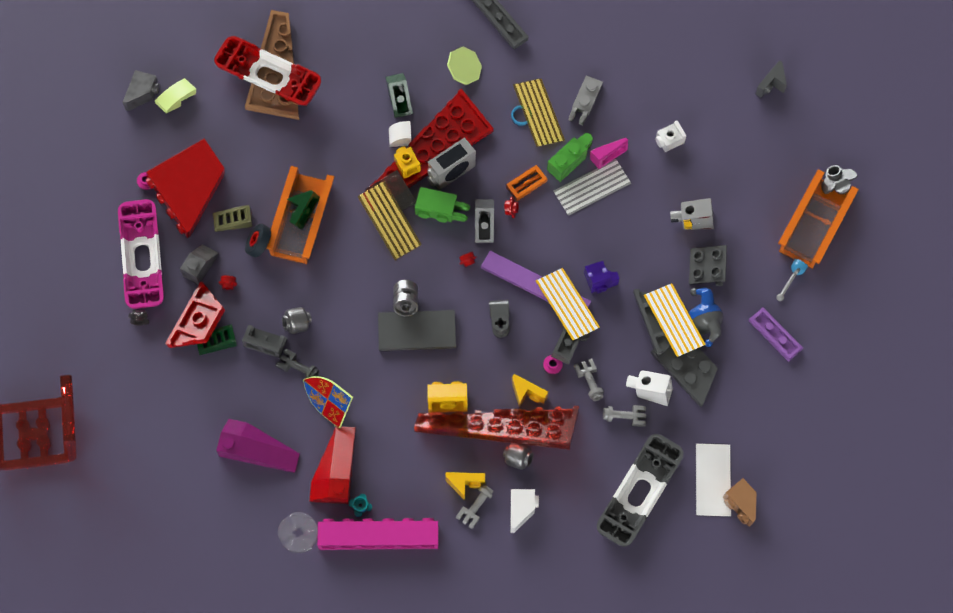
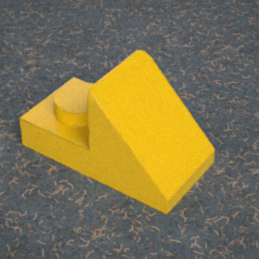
[512,374,548,407]
[445,472,485,500]

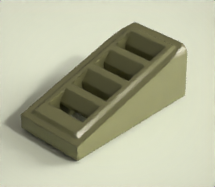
[213,205,253,232]

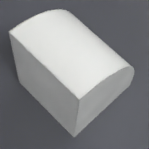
[389,121,411,147]

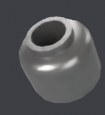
[282,307,312,334]
[503,441,534,470]

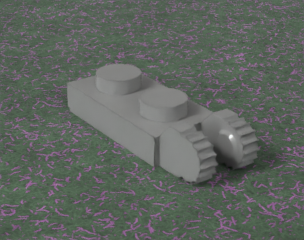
[568,75,603,126]

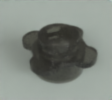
[128,309,149,326]

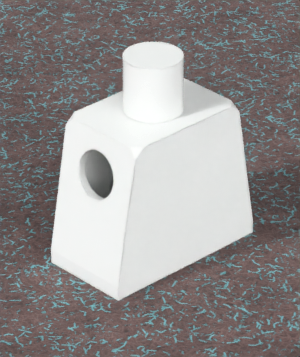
[626,370,673,406]

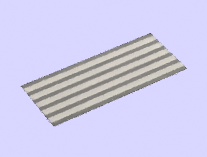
[553,159,632,216]

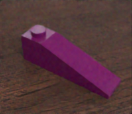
[216,419,300,473]

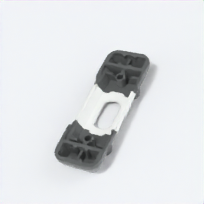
[597,434,684,547]

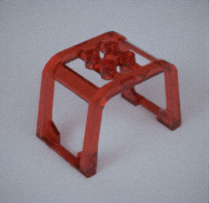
[0,375,76,470]

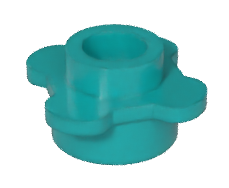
[349,494,372,517]

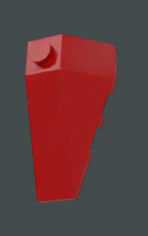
[309,426,356,504]

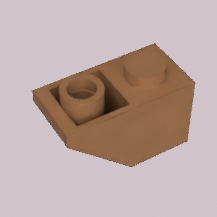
[723,478,757,527]

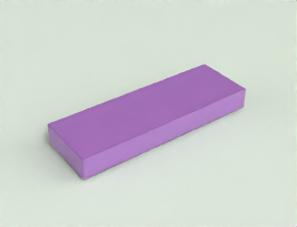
[749,307,803,362]

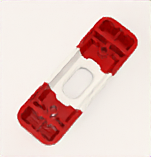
[214,36,321,106]

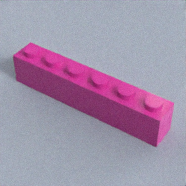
[317,518,438,550]

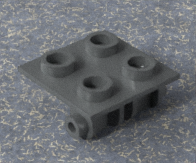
[689,245,727,286]

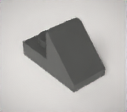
[755,60,787,98]

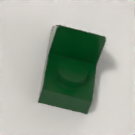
[287,190,320,230]

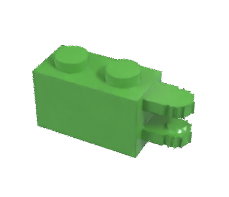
[547,133,593,182]
[415,187,470,223]

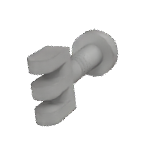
[574,358,604,401]
[603,405,646,427]
[456,485,493,529]

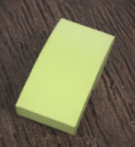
[155,78,196,114]

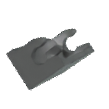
[242,325,287,358]

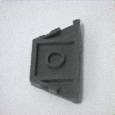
[633,289,671,357]
[651,346,718,407]

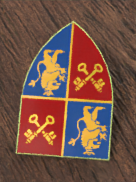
[303,376,353,428]

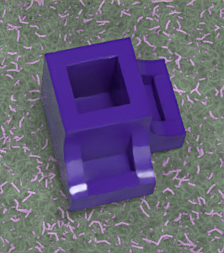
[584,261,620,293]

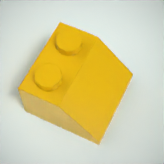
[428,381,467,413]

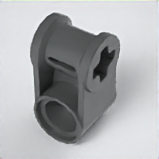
[489,299,510,338]

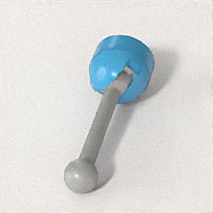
[776,259,808,301]

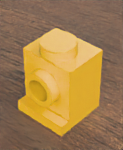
[394,146,421,179]

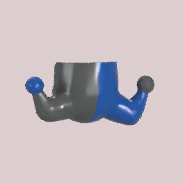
[689,288,723,347]

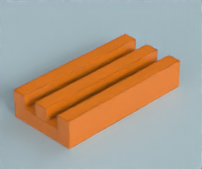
[506,165,547,201]

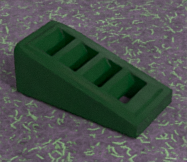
[197,324,237,355]

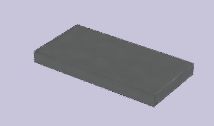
[378,310,456,351]

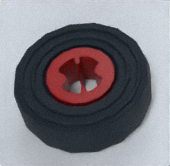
[245,223,271,258]

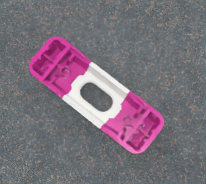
[118,199,164,309]

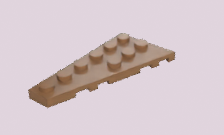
[245,10,299,120]

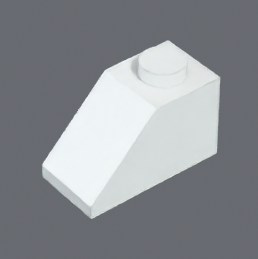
[510,489,539,533]

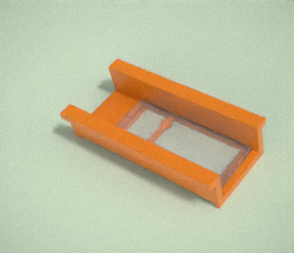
[266,166,334,264]
[778,169,859,269]

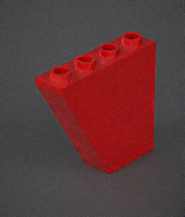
[146,138,225,238]

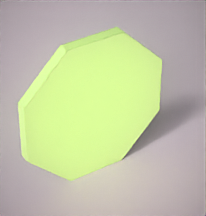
[447,46,482,85]

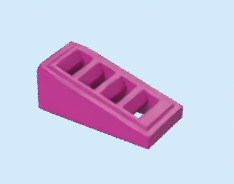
[590,138,628,169]

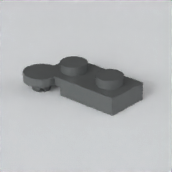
[551,328,590,364]

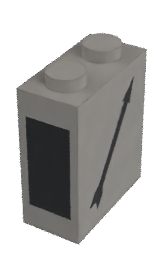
[427,137,476,191]

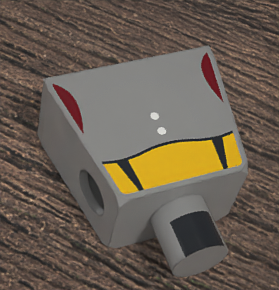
[670,198,714,230]

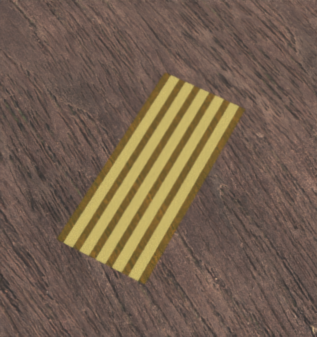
[513,79,565,147]
[358,181,421,260]

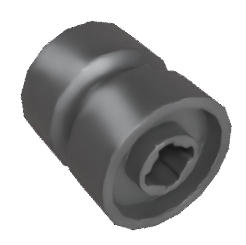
[393,280,418,316]

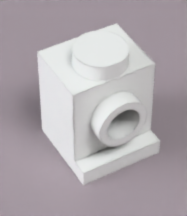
[655,121,686,152]

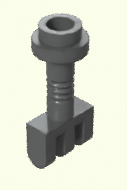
[275,349,319,378]

